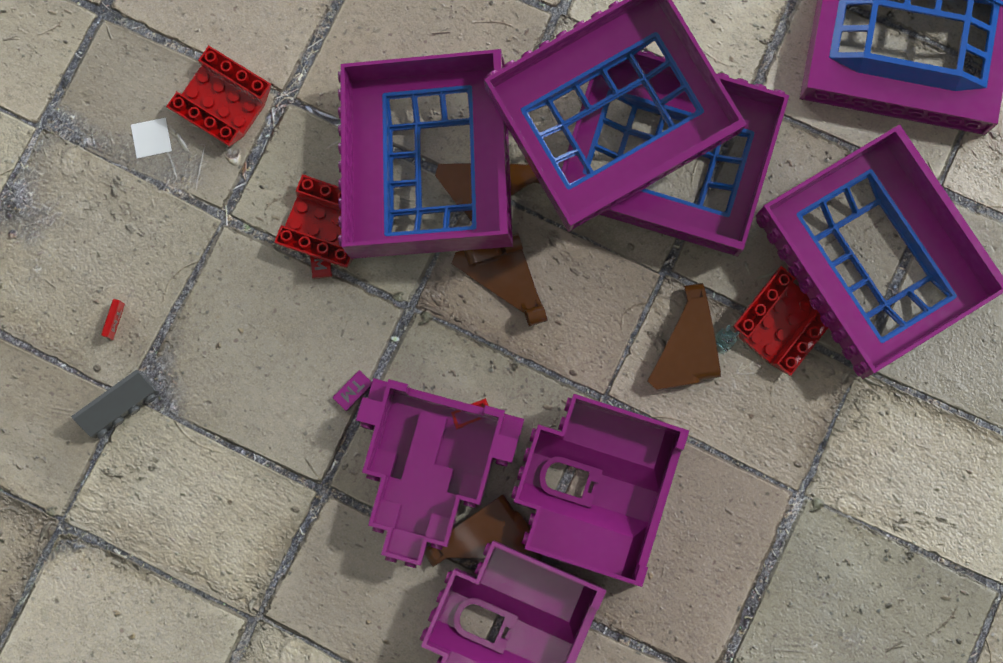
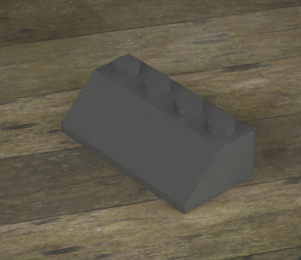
[71,369,160,439]

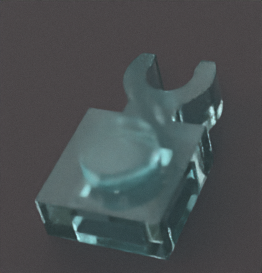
[715,325,739,352]

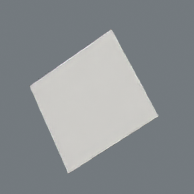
[131,118,172,158]

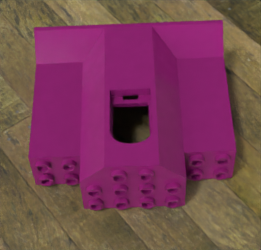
[511,394,690,587]
[420,540,606,663]

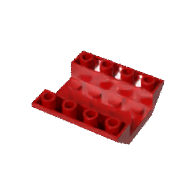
[166,45,272,147]
[274,174,354,268]
[733,266,828,376]

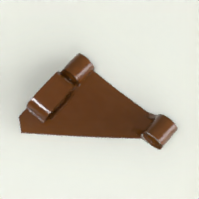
[435,163,540,222]
[451,233,548,327]
[647,283,721,390]
[425,494,542,567]

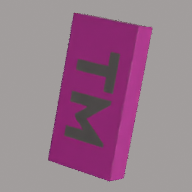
[332,370,372,411]

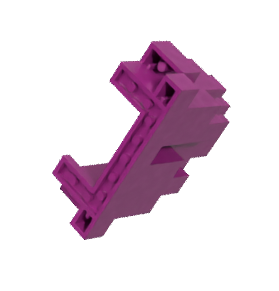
[356,378,524,568]

